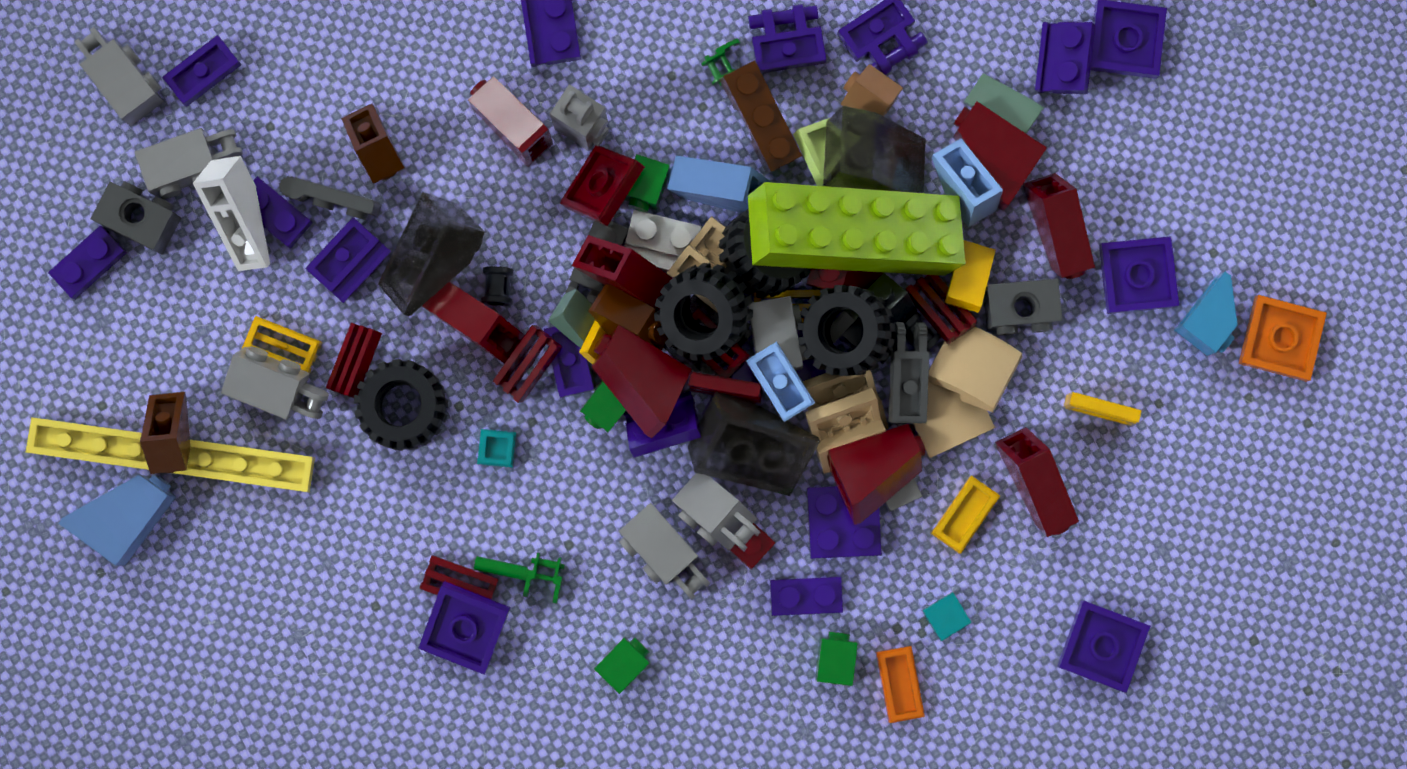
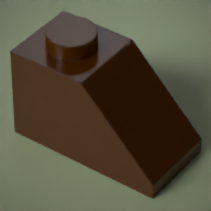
[341,103,405,184]
[588,284,668,351]
[140,392,191,474]

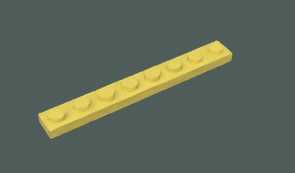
[25,417,315,493]

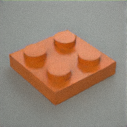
[1238,295,1327,382]

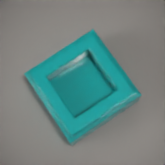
[477,429,517,468]
[921,592,972,641]

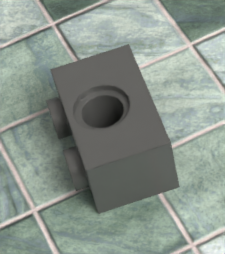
[90,181,181,255]
[984,279,1063,336]

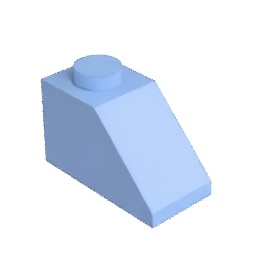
[932,138,1003,227]

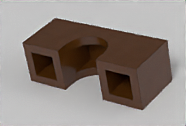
[719,60,802,172]

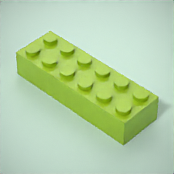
[748,182,966,276]

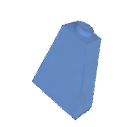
[667,155,771,213]
[58,474,176,566]

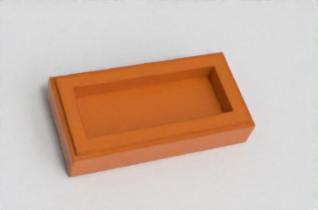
[876,646,925,723]

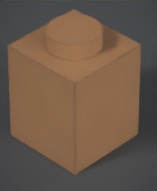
[841,64,903,128]

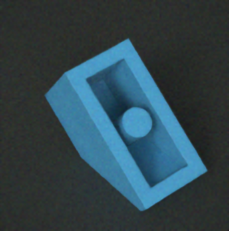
[1174,271,1238,356]

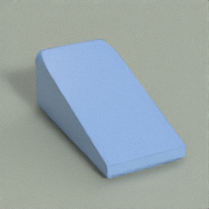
[746,341,816,422]

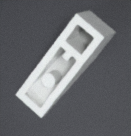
[193,156,270,271]

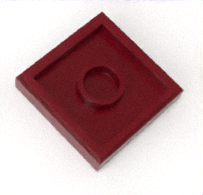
[560,145,645,227]

